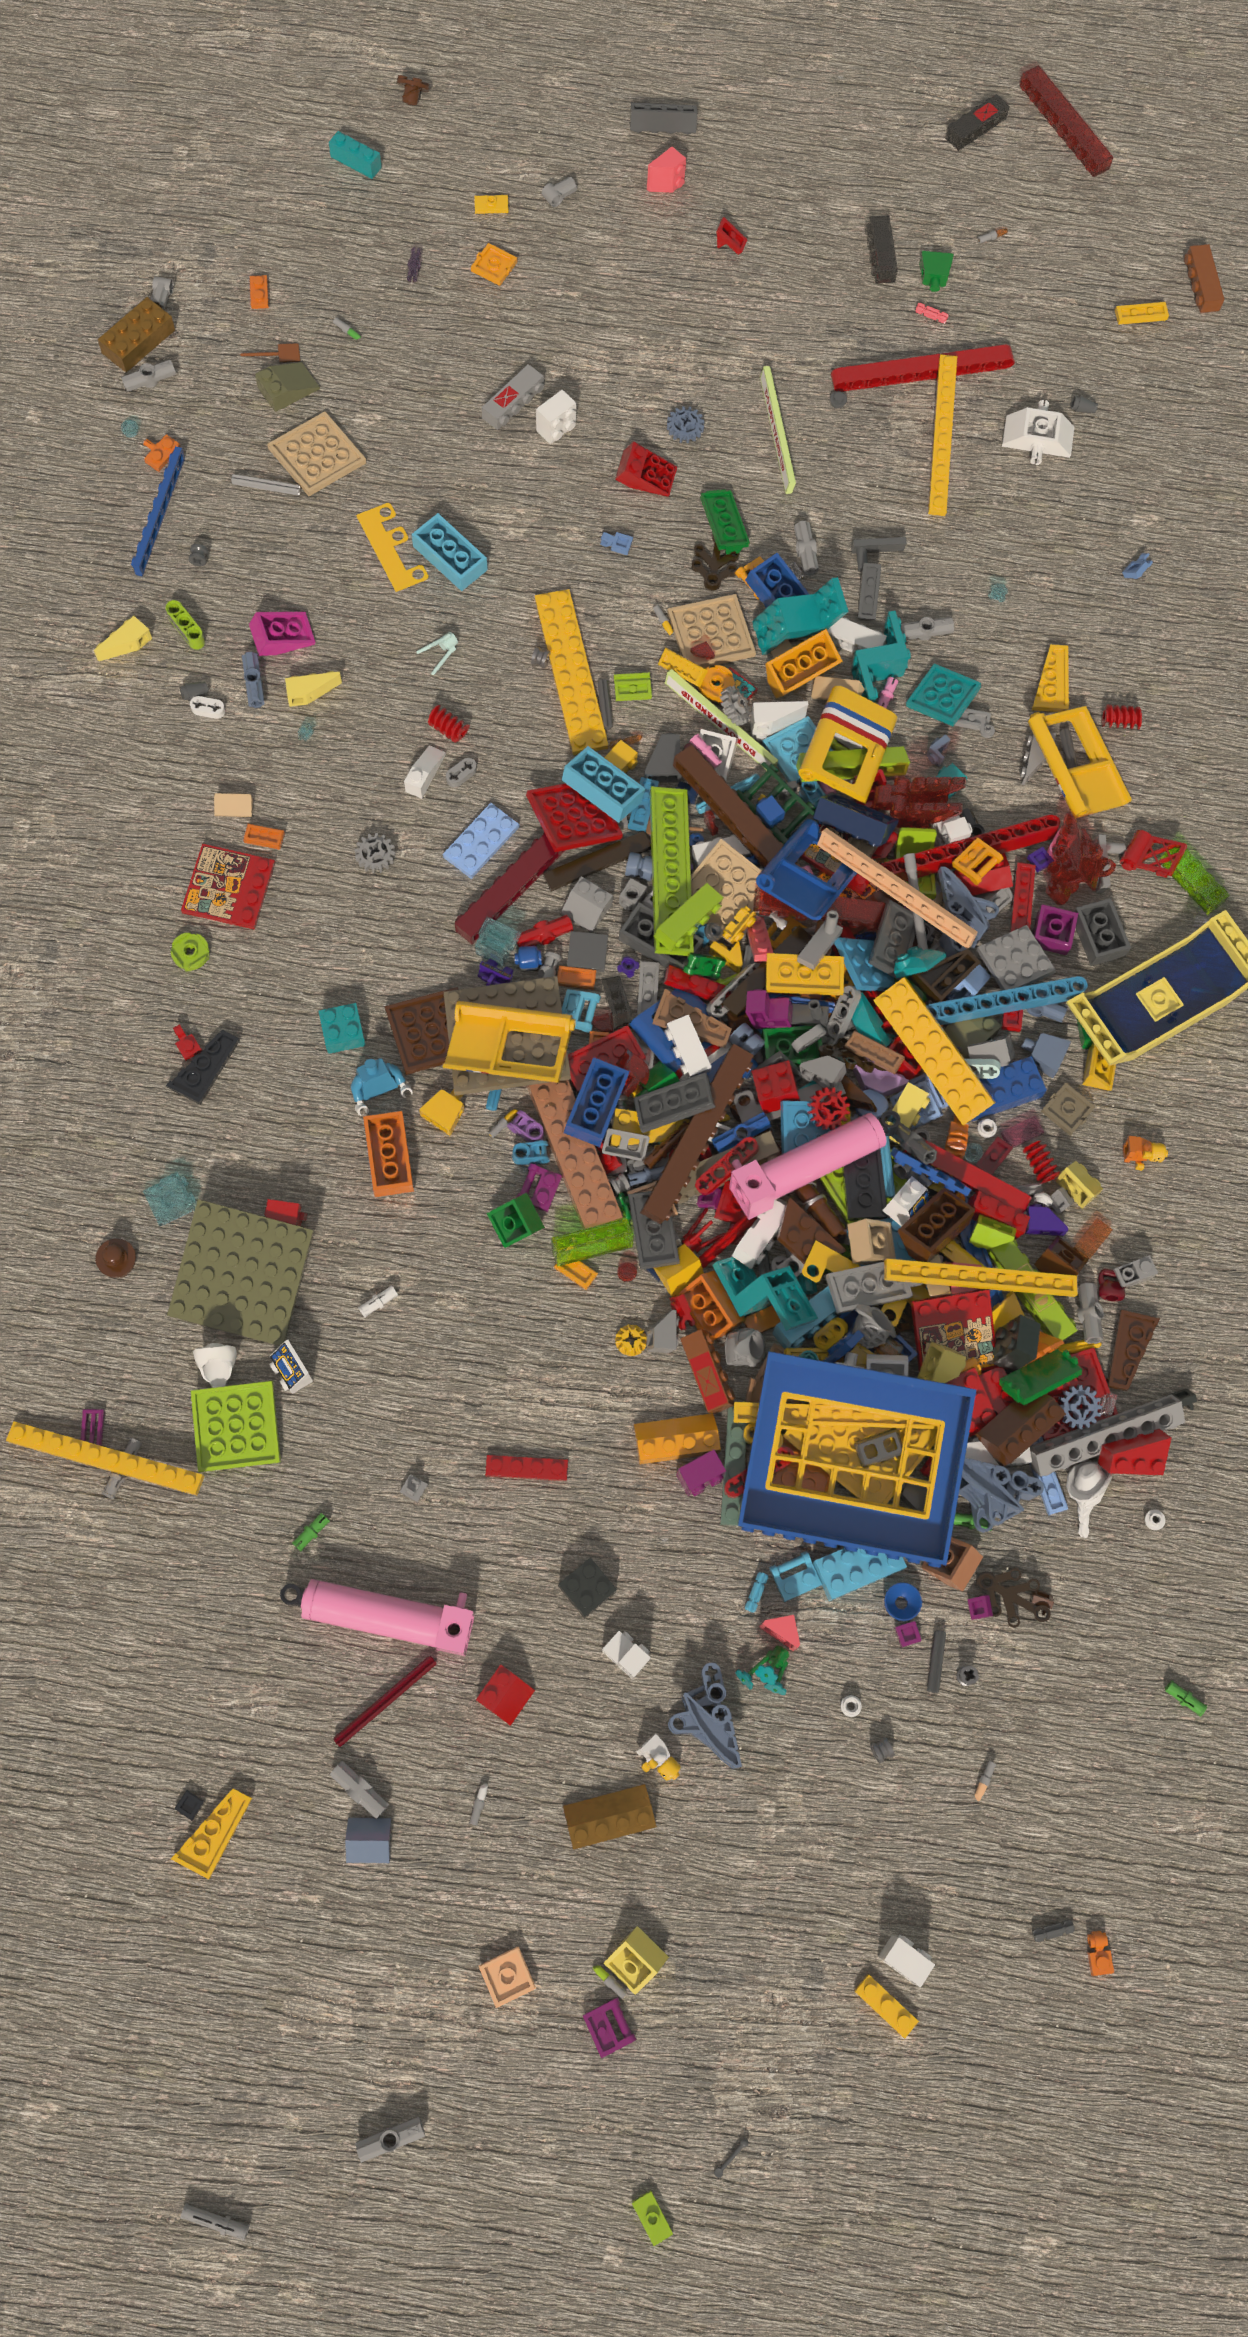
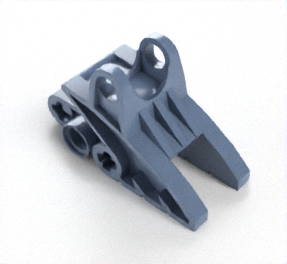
[931,867,999,958]
[959,1458,1044,1533]
[668,1663,742,1769]

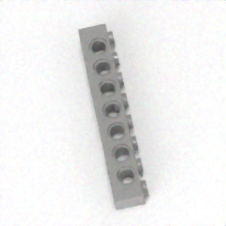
[1030,1394,1185,1476]

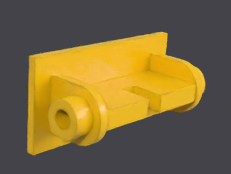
[722,906,757,944]

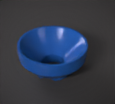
[884,1583,922,1621]

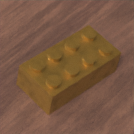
[97,297,175,373]

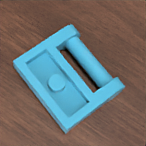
[562,989,601,1032]
[769,1551,822,1602]

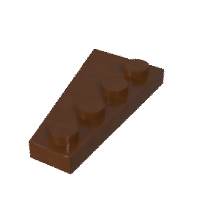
[1107,1309,1160,1391]

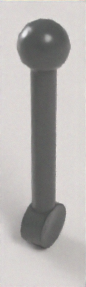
[714,2138,749,2178]

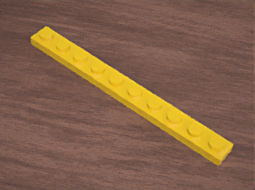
[928,354,957,516]
[884,1259,1078,1297]
[734,1402,938,1429]
[6,1421,205,1496]

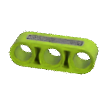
[166,600,205,650]

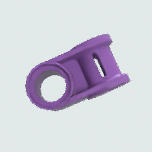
[507,1110,544,1142]

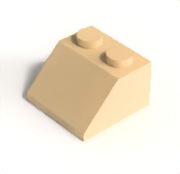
[847,1219,896,1265]

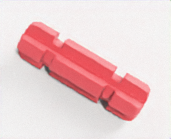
[915,303,948,324]

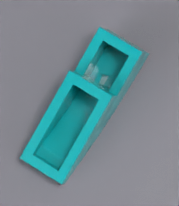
[849,992,891,1047]

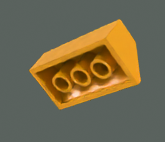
[765,629,843,698]
[634,1414,721,1464]

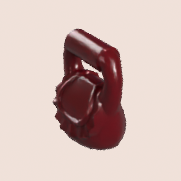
[1098,1268,1126,1302]

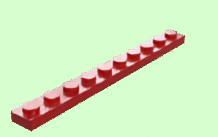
[1001,863,1036,1032]

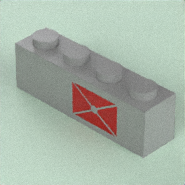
[482,364,544,430]

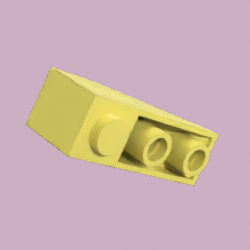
[94,616,152,661]
[285,671,342,707]

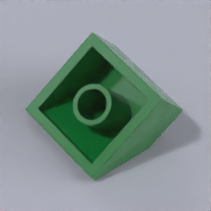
[486,1193,545,1248]

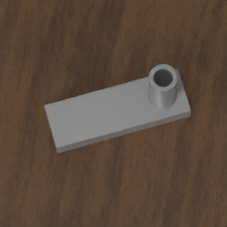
[1091,834,1126,893]
[797,910,843,970]

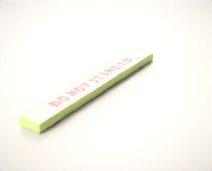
[760,366,796,494]
[665,669,778,770]

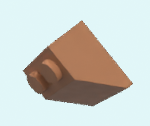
[921,1537,983,1592]

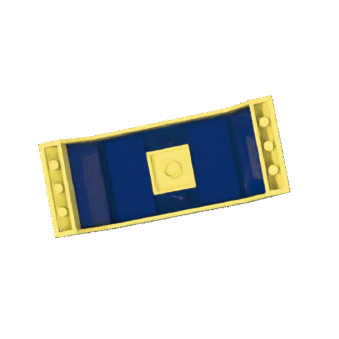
[1067,910,1248,1066]

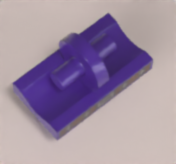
[477,959,514,986]

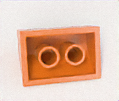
[678,1270,746,1341]

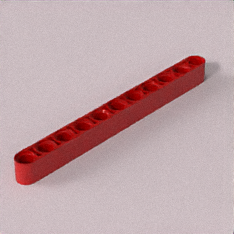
[831,345,1015,392]
[880,814,1061,882]

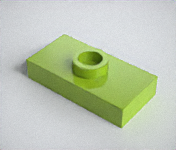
[632,2190,673,2246]

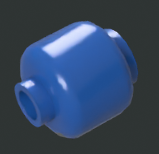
[514,946,542,971]

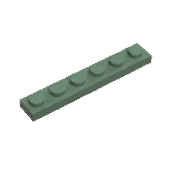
[720,1406,747,1526]

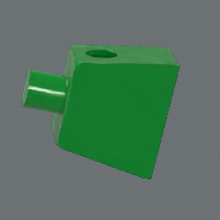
[919,251,954,292]
[635,1061,680,1097]

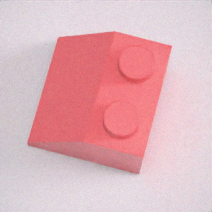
[647,147,686,193]

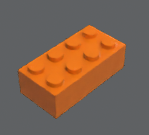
[363,1111,414,1197]

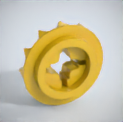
[615,1324,647,1356]

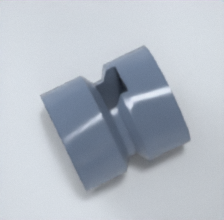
[625,852,652,881]
[728,1023,765,1055]

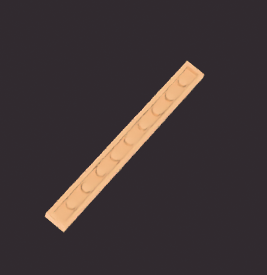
[817,828,978,948]

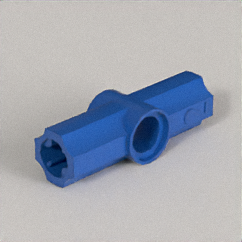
[712,1112,771,1153]

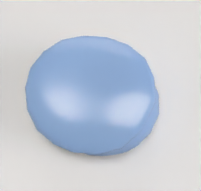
[855,1089,889,1119]

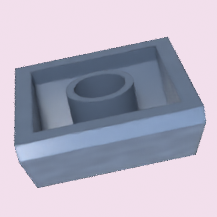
[345,1818,391,1863]

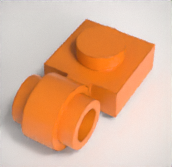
[1087,1931,1114,1976]

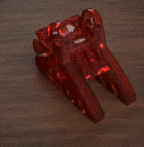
[872,777,966,829]
[1046,812,1116,905]

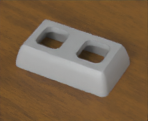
[602,1128,650,1161]

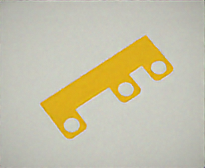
[356,503,429,592]
[802,1241,908,1327]

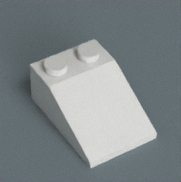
[750,701,808,742]
[687,729,738,784]

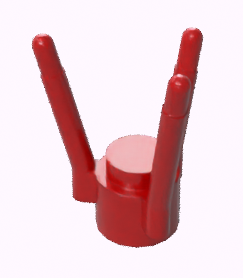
[681,1208,725,1253]

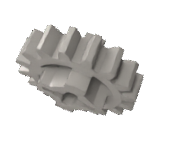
[720,686,751,726]
[354,833,396,874]

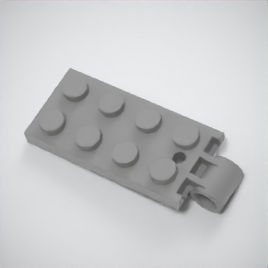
[826,1258,923,1314]

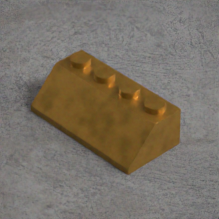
[563,1784,657,1850]

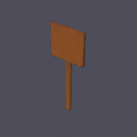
[240,343,300,362]

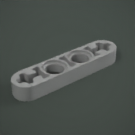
[706,963,760,1018]
[822,986,861,1046]

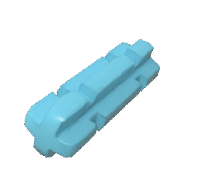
[745,1572,768,1613]

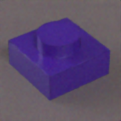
[1027,847,1054,873]

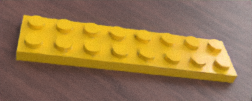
[874,977,996,1125]

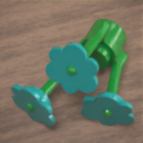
[735,1646,790,1695]

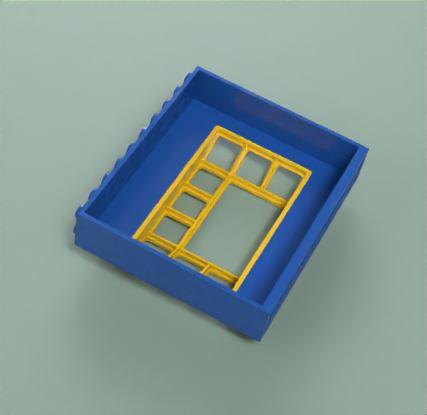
[738,1351,976,1568]

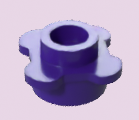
[617,956,640,978]

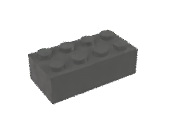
[619,902,704,970]

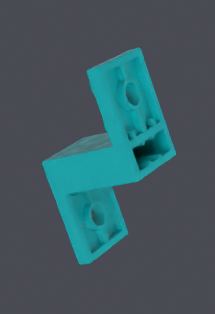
[752,577,849,655]
[851,611,911,703]
[713,1257,818,1331]

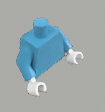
[350,1058,413,1116]

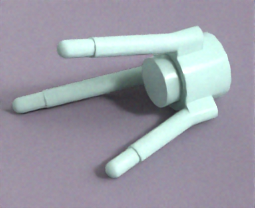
[416,632,458,675]

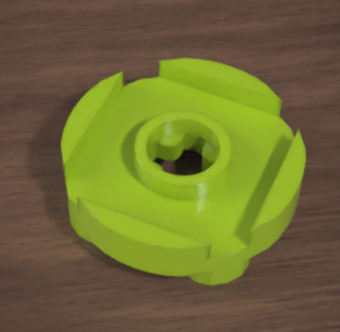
[171,933,210,972]

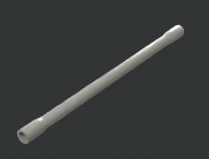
[904,853,933,1005]

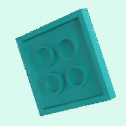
[906,663,981,727]

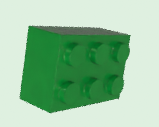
[761,1026,822,1068]

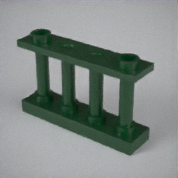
[736,762,816,844]

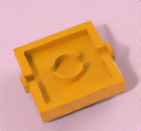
[471,243,517,286]

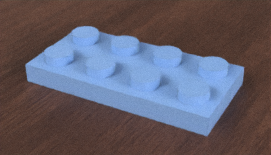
[443,803,519,879]

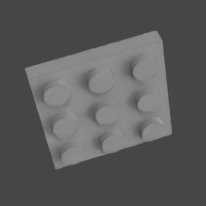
[977,925,1056,990]

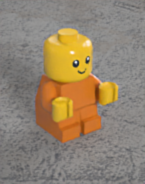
[1123,1136,1168,1171]

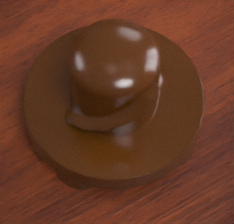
[396,75,429,106]
[95,1238,136,1278]

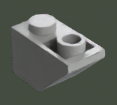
[799,1056,846,1090]
[1114,1255,1158,1287]
[646,1310,679,1353]

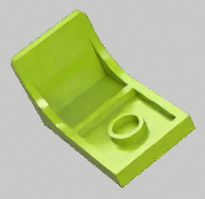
[894,828,937,899]

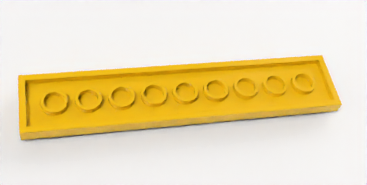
[534,589,609,755]

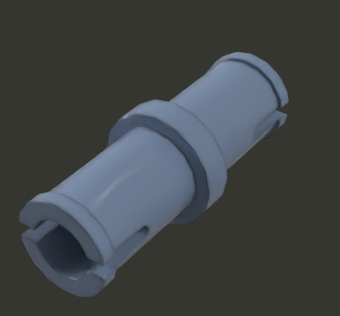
[627,1165,665,1186]

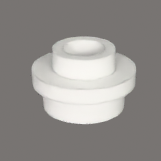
[977,1119,997,1138]
[1033,1192,1053,1207]
[1144,1510,1165,1530]
[840,1695,862,1717]

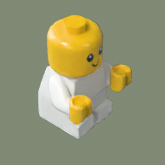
[636,1734,681,1781]

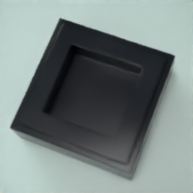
[174,1790,205,1821]

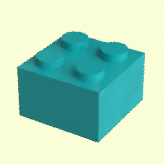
[318,1003,366,1054]

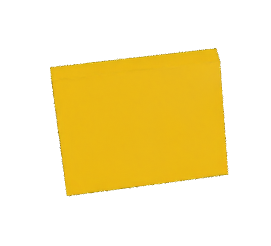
[1082,1043,1116,1091]
[654,1244,704,1297]

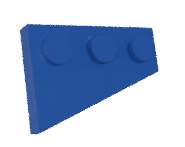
[823,1330,864,1363]

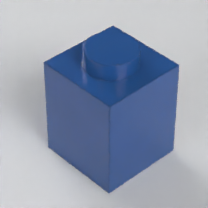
[756,795,785,829]

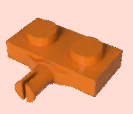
[143,434,181,472]

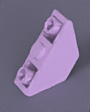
[852,1061,909,1097]

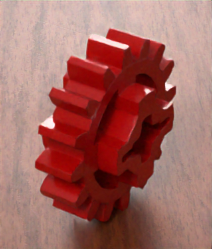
[807,1087,850,1130]

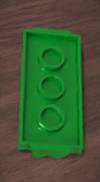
[700,489,750,554]
[999,1349,1082,1405]

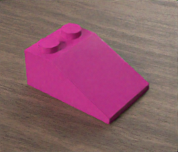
[249,612,316,656]

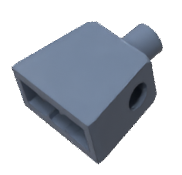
[1021,1033,1071,1078]

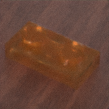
[1073,1218,1113,1260]

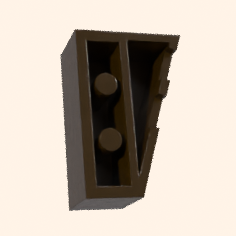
[909,948,981,1003]

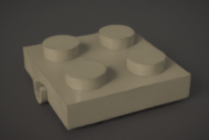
[1041,1083,1096,1136]

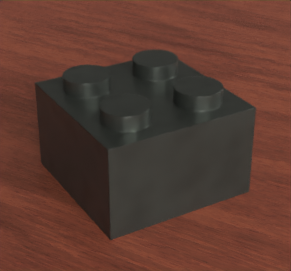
[993,1315,1041,1372]
[558,1557,617,1619]

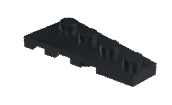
[166,1030,240,1105]

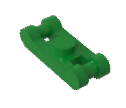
[683,953,726,979]

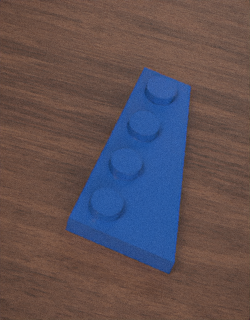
[890,1147,971,1196]

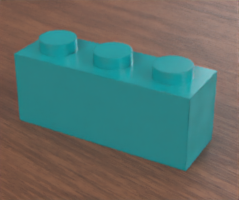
[329,131,382,179]

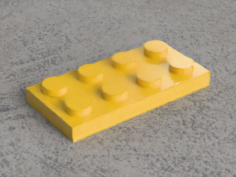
[766,953,844,996]

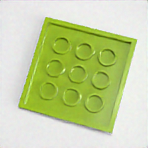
[191,1381,281,1472]

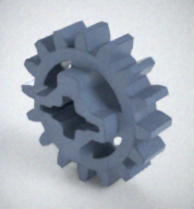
[667,406,704,443]
[1058,1385,1102,1429]

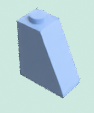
[945,964,991,1001]

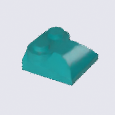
[894,946,947,978]

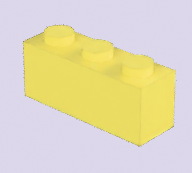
[885,1082,931,1144]

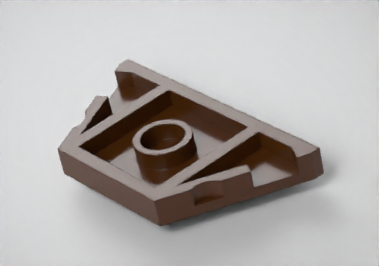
[777,1198,846,1264]

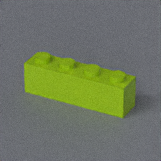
[654,883,724,952]

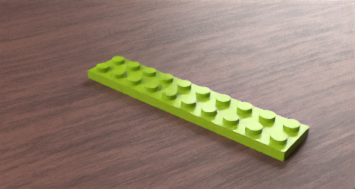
[650,786,694,956]

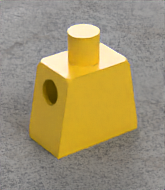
[419,1089,464,1136]

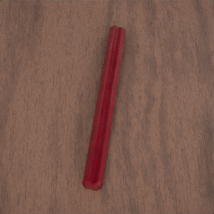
[333,1656,437,1747]

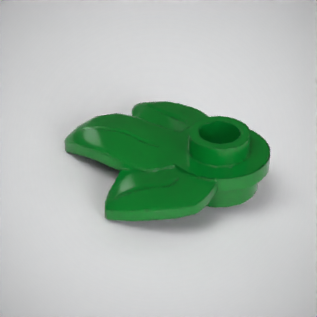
[616,1191,632,1229]

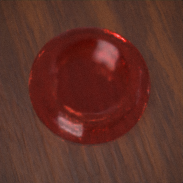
[617,1262,637,1282]

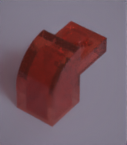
[616,1049,649,1097]

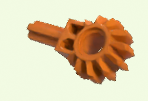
[945,1114,969,1159]

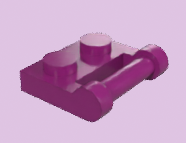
[516,1163,562,1212]
[582,1997,637,2058]

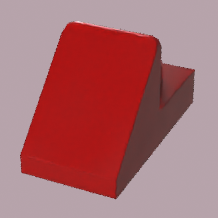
[716,217,748,255]

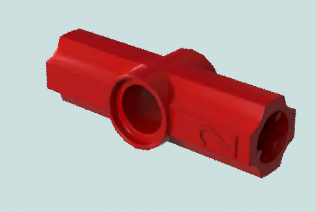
[515,915,573,947]

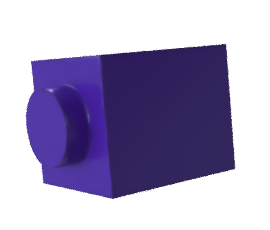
[1024,1204,1068,1236]

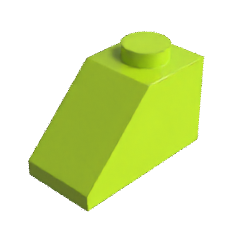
[969,1214,1016,1249]

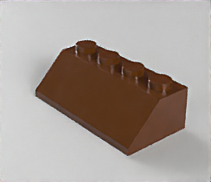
[898,1187,976,1262]
[975,1394,1066,1466]

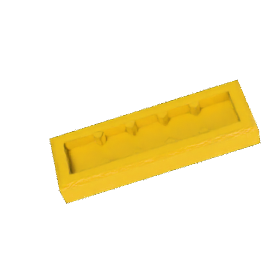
[658,648,708,687]

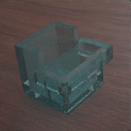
[475,917,521,967]

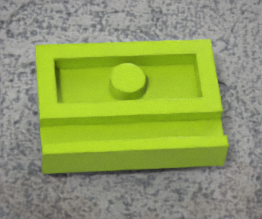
[614,672,652,701]

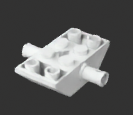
[1002,400,1074,465]

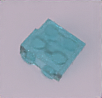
[143,1172,197,1226]

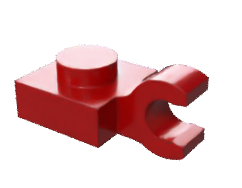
[173,1024,202,1061]
[596,1141,623,1175]
[669,1294,695,1330]

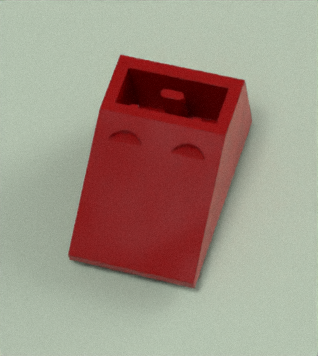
[615,441,677,497]

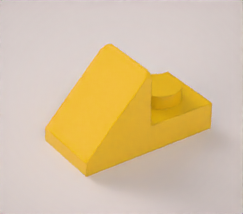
[709,941,743,974]

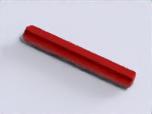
[699,1215,757,1269]

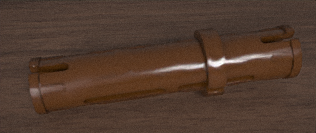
[642,1121,688,1169]

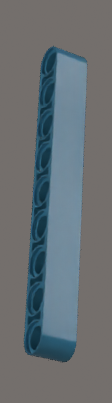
[926,976,1088,1025]

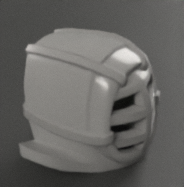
[853,1304,896,1349]
[725,1328,766,1367]

